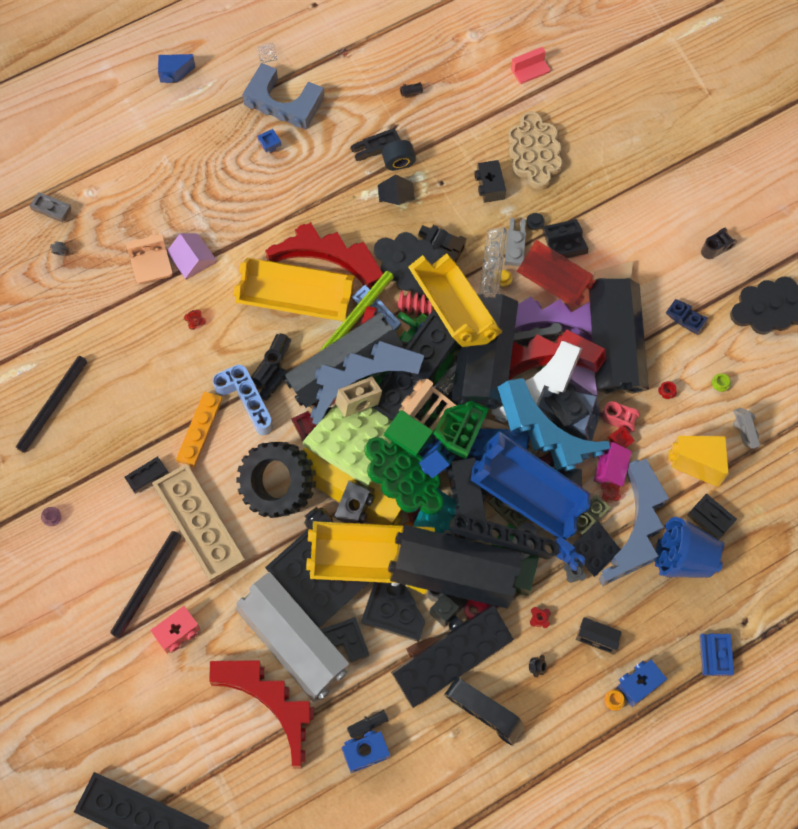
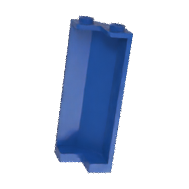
[471,431,591,540]

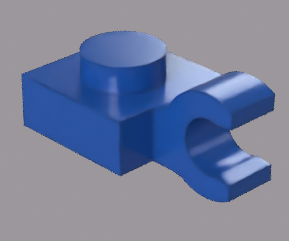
[555,536,585,571]

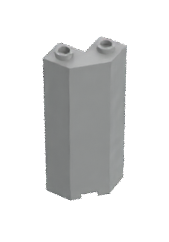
[236,572,349,702]

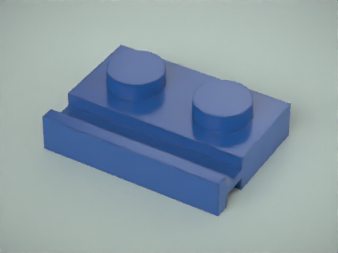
[699,634,734,676]

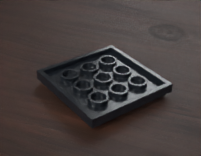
[265,514,370,628]

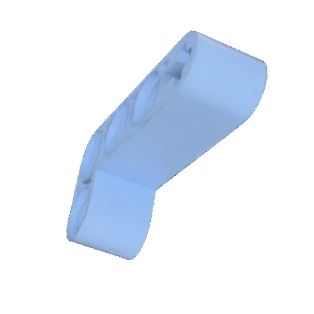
[213,365,273,435]

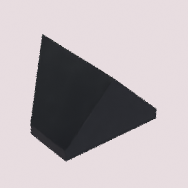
[378,174,415,205]

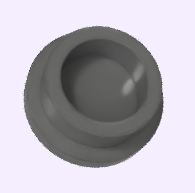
[50,241,69,256]

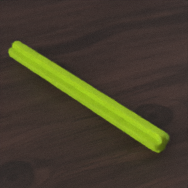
[319,271,394,351]

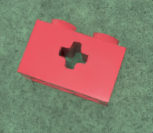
[150,606,200,654]

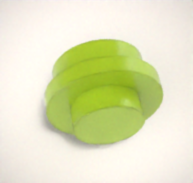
[711,373,731,392]

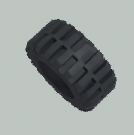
[236,442,316,518]

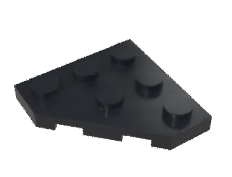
[361,582,425,642]

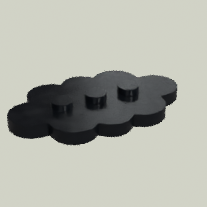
[374,232,446,299]
[730,276,798,335]

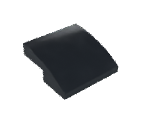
[543,219,588,261]

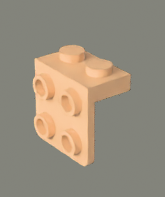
[126,234,173,284]

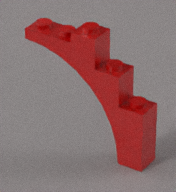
[265,222,383,289]
[508,329,607,381]
[209,660,314,769]

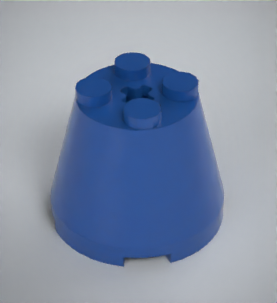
[655,517,724,578]

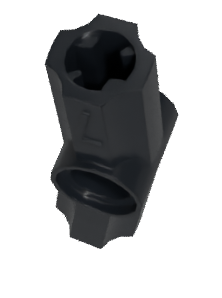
[251,333,291,388]

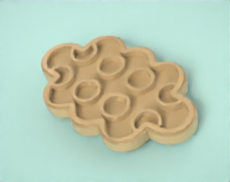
[508,111,563,189]

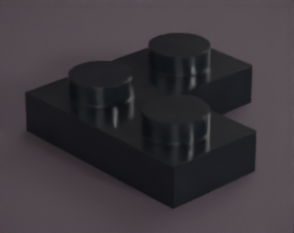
[320,617,370,663]

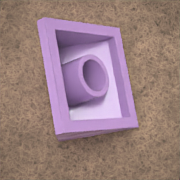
[167,233,217,280]

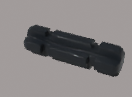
[259,368,287,401]

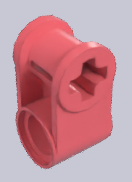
[601,401,640,432]

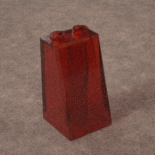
[516,240,595,308]

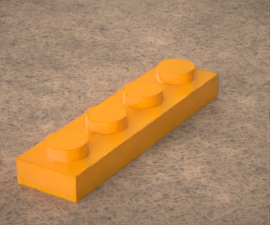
[176,391,223,467]

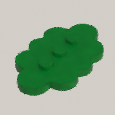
[364,437,444,515]

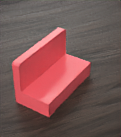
[511,47,550,84]

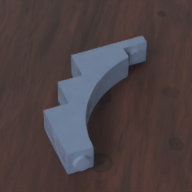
[599,459,669,586]

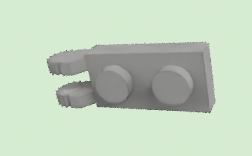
[504,218,526,266]

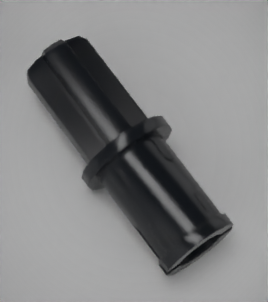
[347,709,389,738]

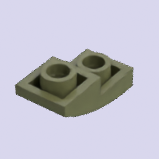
[577,494,611,535]
[487,496,528,529]

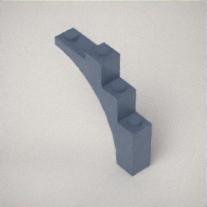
[310,341,424,425]

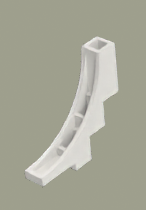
[481,341,583,423]

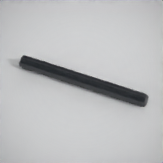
[16,356,87,453]
[110,531,181,638]

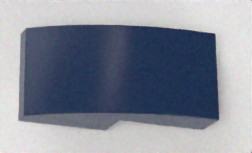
[666,299,708,335]

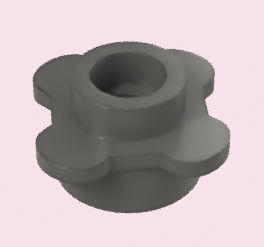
[564,562,586,583]

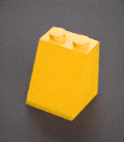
[668,436,728,486]

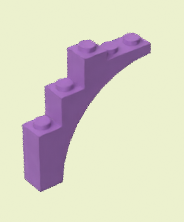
[515,296,593,342]

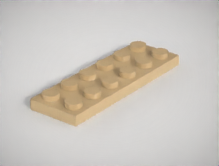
[152,464,245,582]

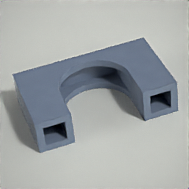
[242,63,324,129]

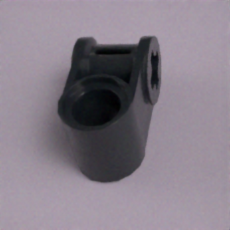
[701,227,737,259]

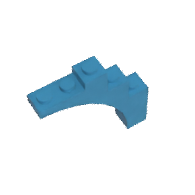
[498,378,611,472]

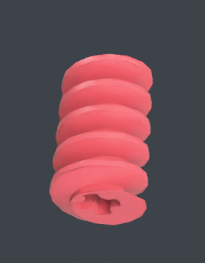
[398,290,435,316]

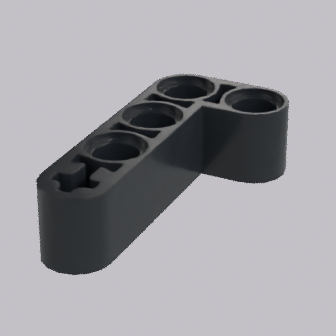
[444,678,525,746]

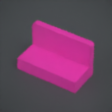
[594,442,631,486]

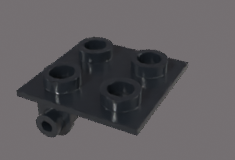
[573,520,621,577]

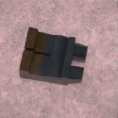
[418,224,467,262]

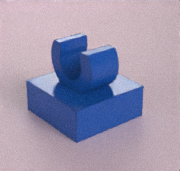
[257,129,282,153]

